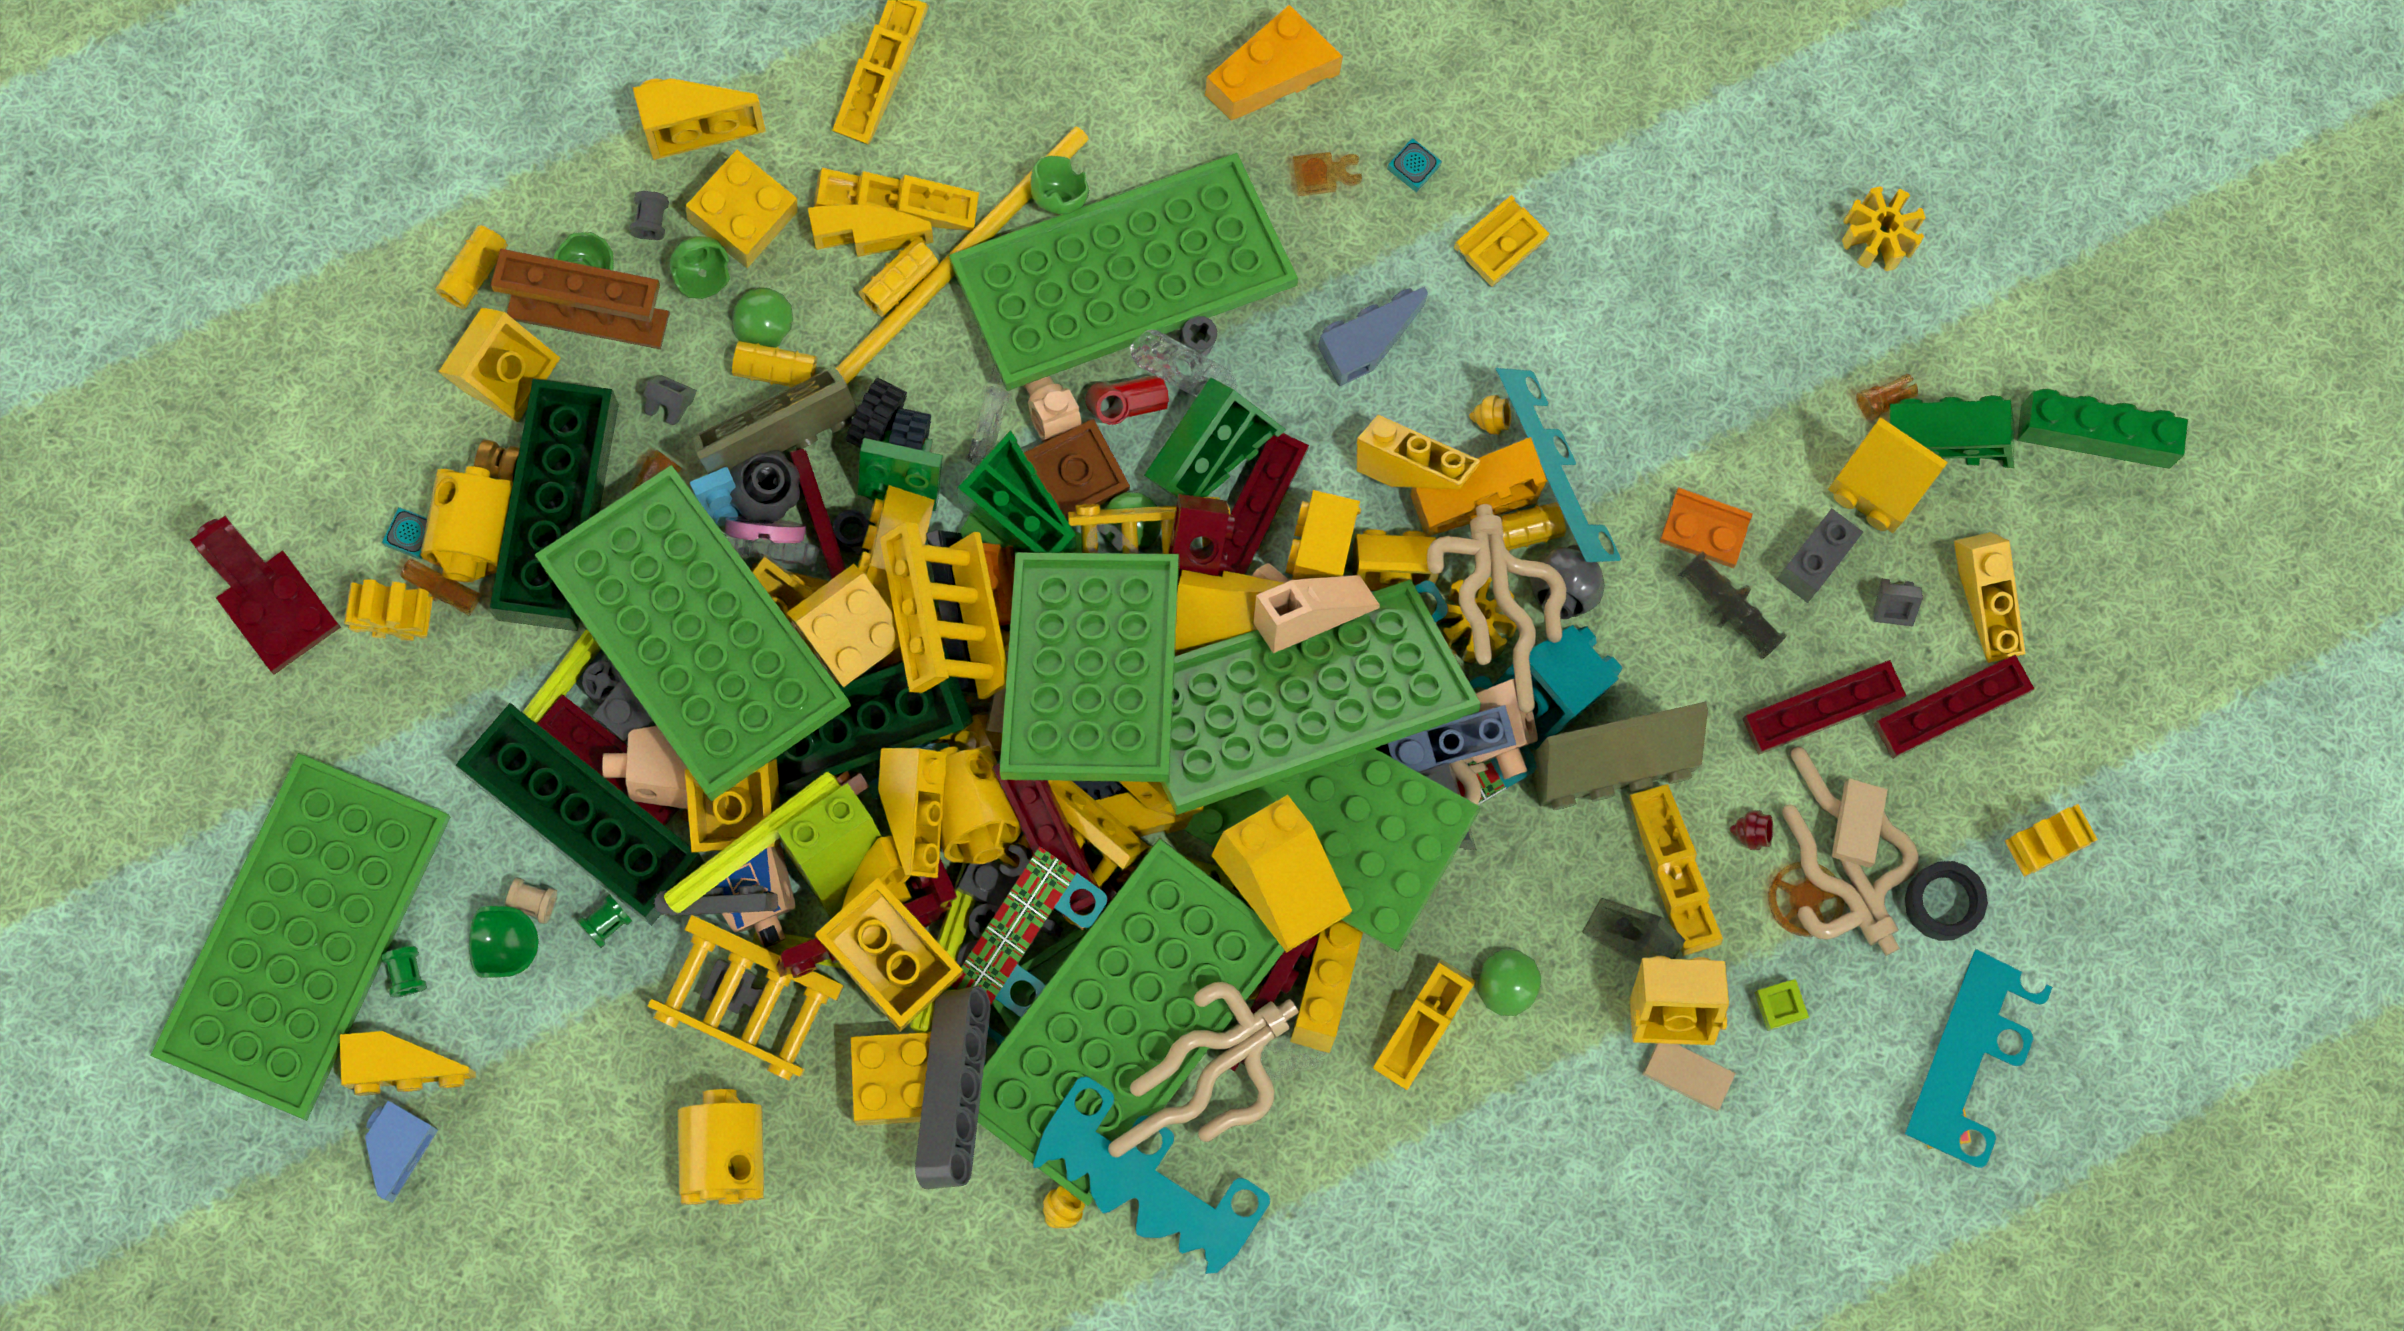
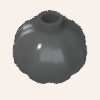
[729,450,800,522]
[1530,545,1605,619]

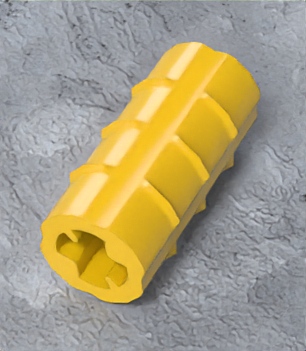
[435,225,508,309]
[859,239,939,317]
[732,341,817,388]
[1498,502,1566,552]

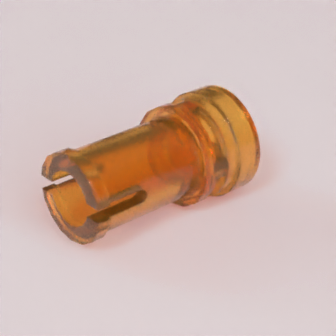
[1856,374,1918,421]

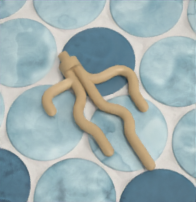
[1427,504,1566,713]
[1782,747,1919,956]
[1108,982,1299,1157]

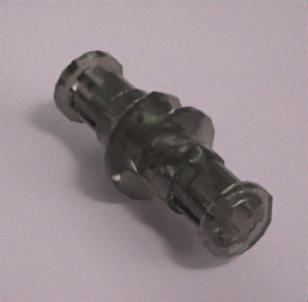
[1677,550,1787,660]

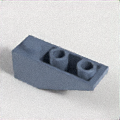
[1318,286,1428,387]
[1388,705,1516,772]

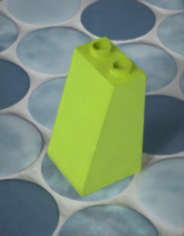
[777,783,882,919]

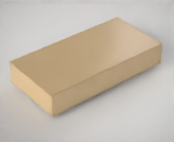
[1832,778,1888,868]
[1642,1043,1736,1112]

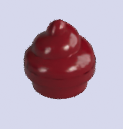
[1730,810,1773,851]

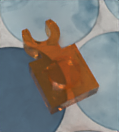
[1292,152,1362,197]

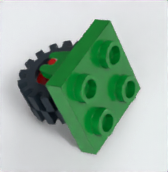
[858,408,943,512]

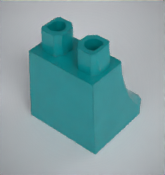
[1493,625,1622,750]

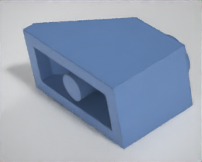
[365,1101,438,1203]

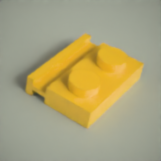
[1454,195,1550,287]

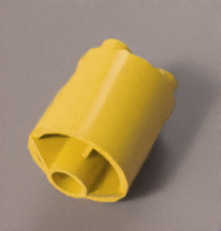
[420,466,513,582]
[939,746,1022,864]
[678,1089,764,1205]

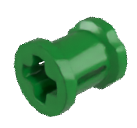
[577,894,632,948]
[381,946,427,998]

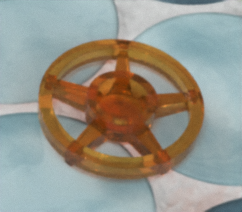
[1768,861,1844,937]

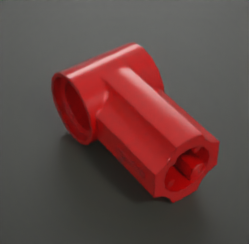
[1085,374,1169,425]

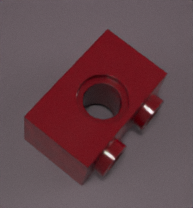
[1168,494,1235,585]

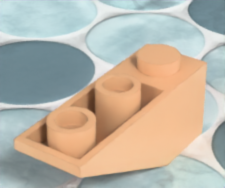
[1254,575,1380,653]

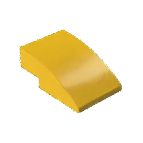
[1175,570,1284,656]

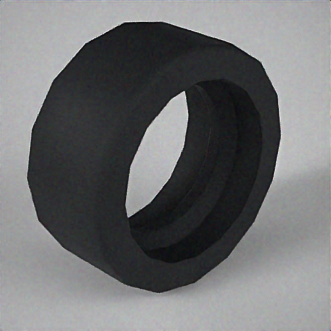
[1904,861,1988,941]

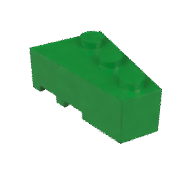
[1144,377,1286,499]
[1890,395,2014,468]
[957,430,1076,553]

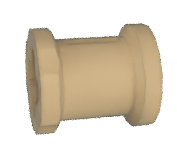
[505,877,557,924]

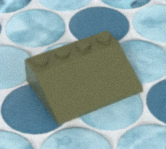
[692,367,857,478]
[1532,701,1708,810]

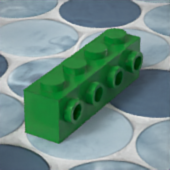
[2017,389,2188,469]

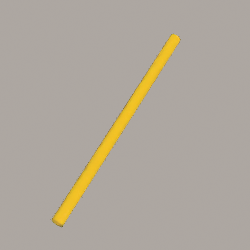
[836,126,1089,384]

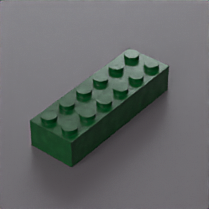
[490,379,619,631]
[774,645,973,794]
[456,703,705,926]

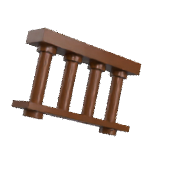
[491,248,670,350]

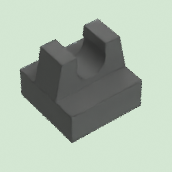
[643,375,697,425]
[1873,578,1923,627]

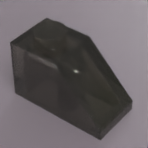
[1582,898,1685,966]

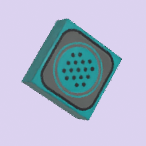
[1387,138,1442,193]
[382,507,427,560]

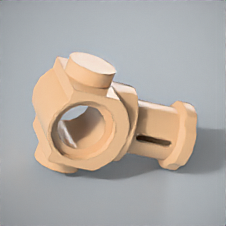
[1023,376,1081,442]

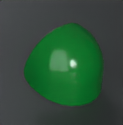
[469,906,539,978]

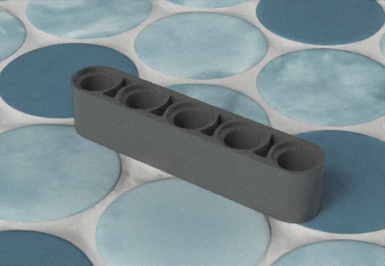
[915,986,990,1190]

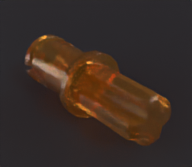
[400,559,482,616]

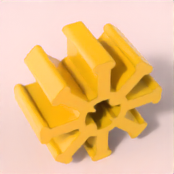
[1842,186,1926,271]
[1436,577,1517,663]
[344,579,433,641]
[2005,804,2098,877]

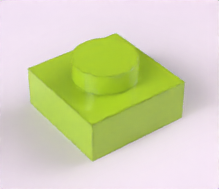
[1754,979,1809,1031]

